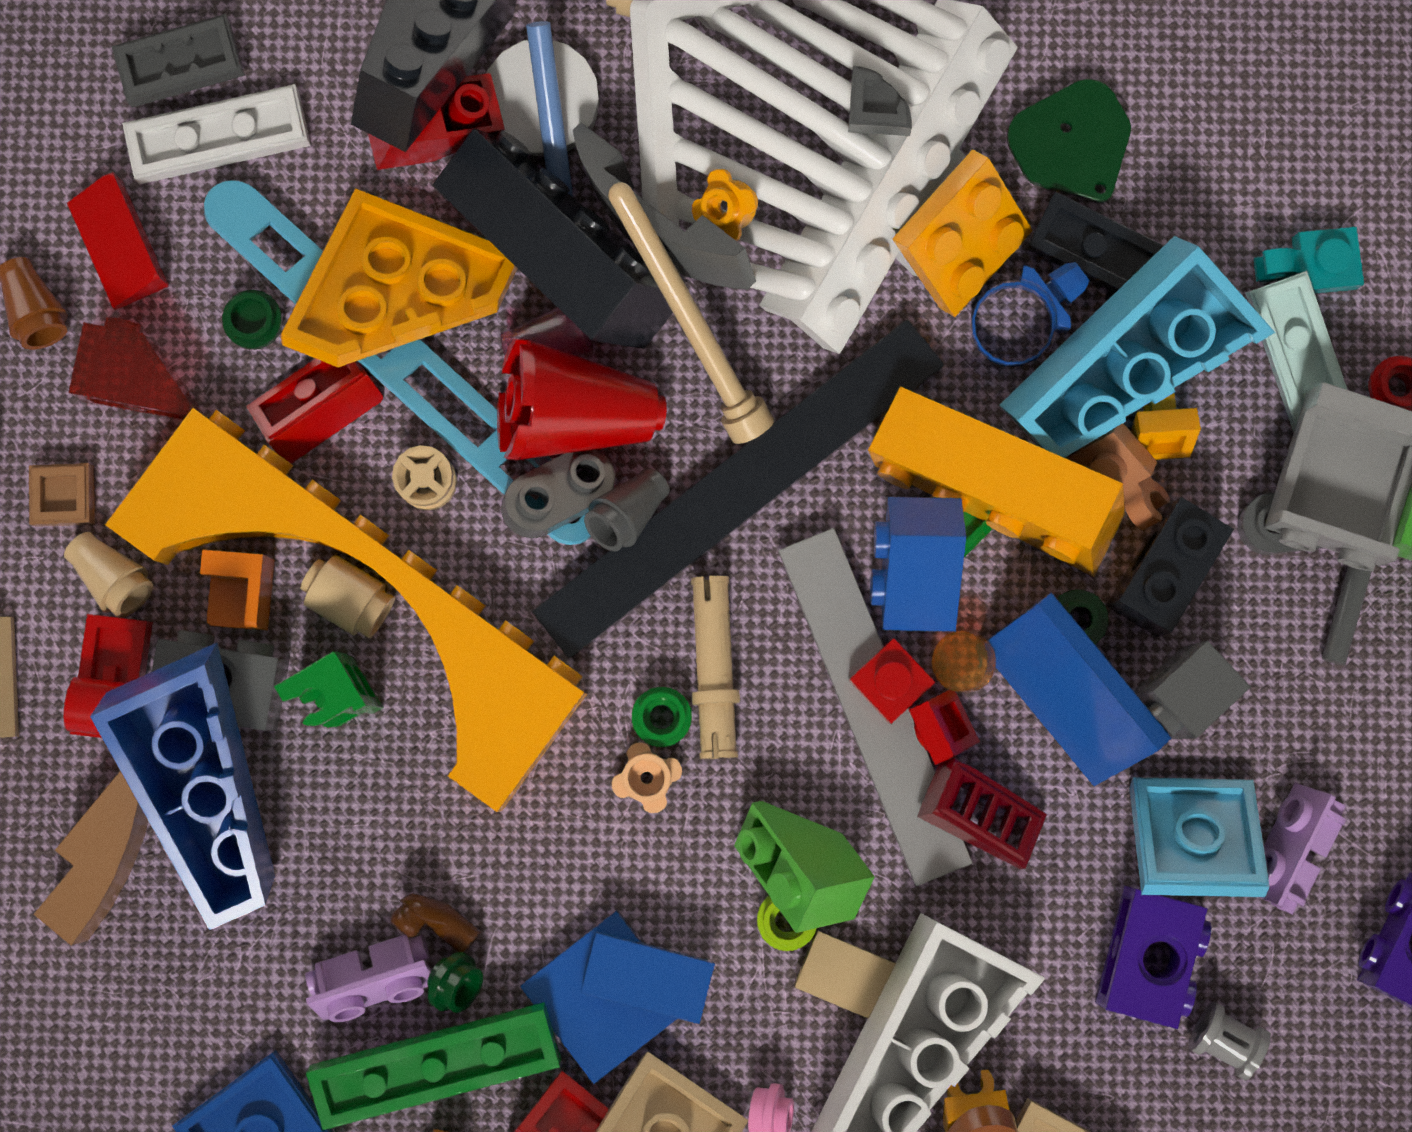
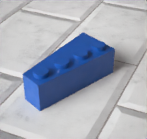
[90,643,275,930]

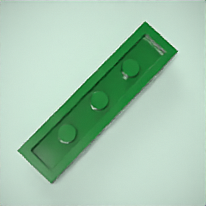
[306,1002,561,1130]

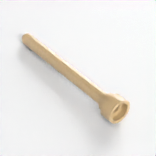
[608,182,774,444]

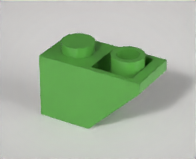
[734,801,875,933]

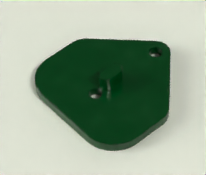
[1007,79,1131,203]

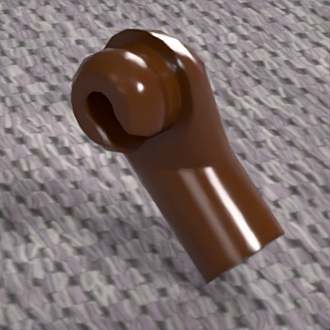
[390,893,481,953]

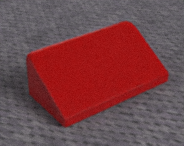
[67,172,169,310]
[246,358,383,463]

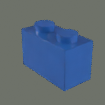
[870,497,966,631]

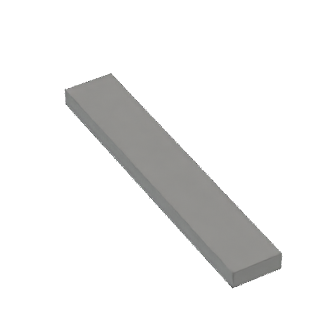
[778,528,972,886]

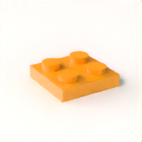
[892,149,1033,317]

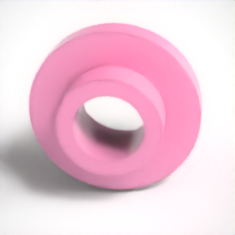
[748,1083,794,1132]

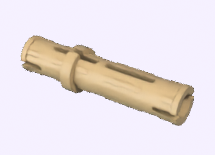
[691,576,740,759]

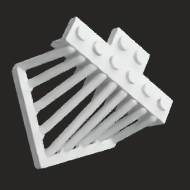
[630,0,1018,354]

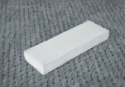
[122,84,311,185]

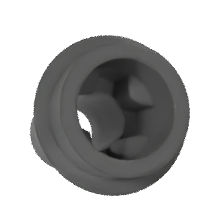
[584,468,670,551]

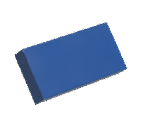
[580,931,715,1024]

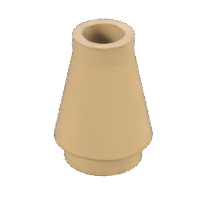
[64,532,153,618]

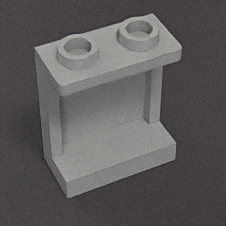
[1264,382,1412,571]

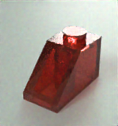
[68,317,203,421]

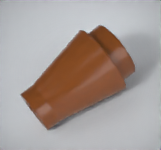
[0,257,68,350]

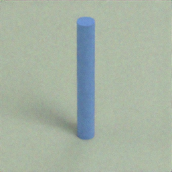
[526,21,573,197]

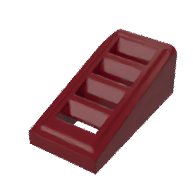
[917,758,1047,869]

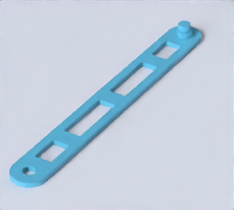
[204,181,591,545]

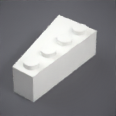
[811,913,1045,1132]

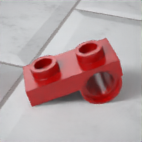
[63,614,153,738]

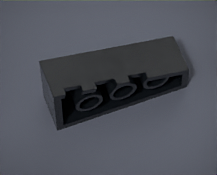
[351,0,517,152]
[432,128,673,349]

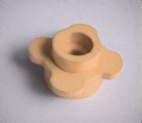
[612,742,682,813]

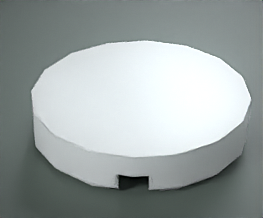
[487,40,599,156]

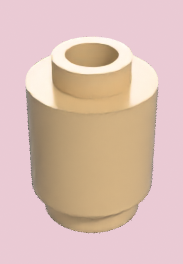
[300,555,395,638]

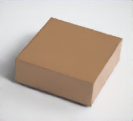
[29,463,95,527]

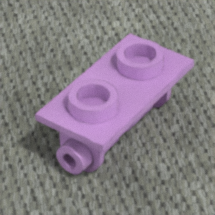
[1259,783,1346,915]
[305,934,432,1022]

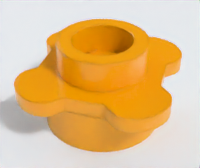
[692,169,758,241]

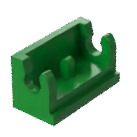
[274,651,384,728]

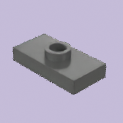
[112,14,245,108]

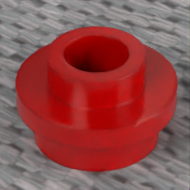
[1368,356,1412,411]

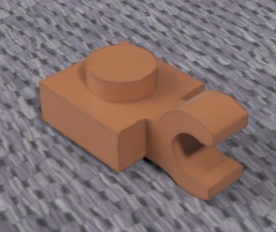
[1068,423,1170,530]

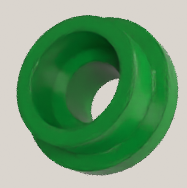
[632,687,692,747]

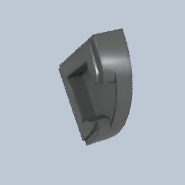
[848,66,912,136]

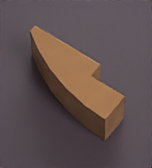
[33,771,148,946]

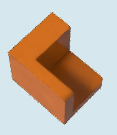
[200,550,275,631]

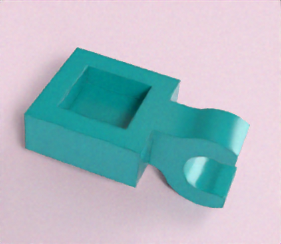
[1253,227,1364,294]

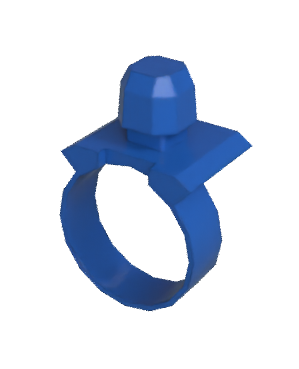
[971,262,1090,367]

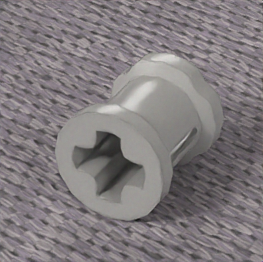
[1188,1002,1271,1081]

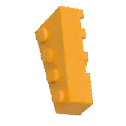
[868,386,1125,577]

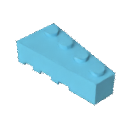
[999,236,1276,458]

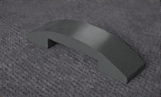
[572,123,756,290]

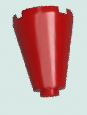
[497,338,667,460]

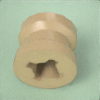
[392,445,457,510]

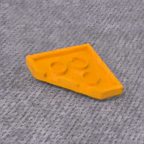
[281,188,518,367]

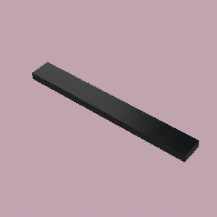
[532,319,944,660]

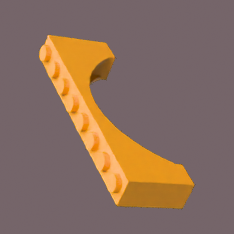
[105,408,587,812]

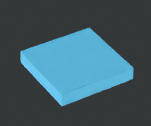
[1129,777,1270,897]

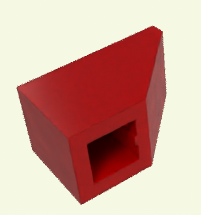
[368,73,505,170]

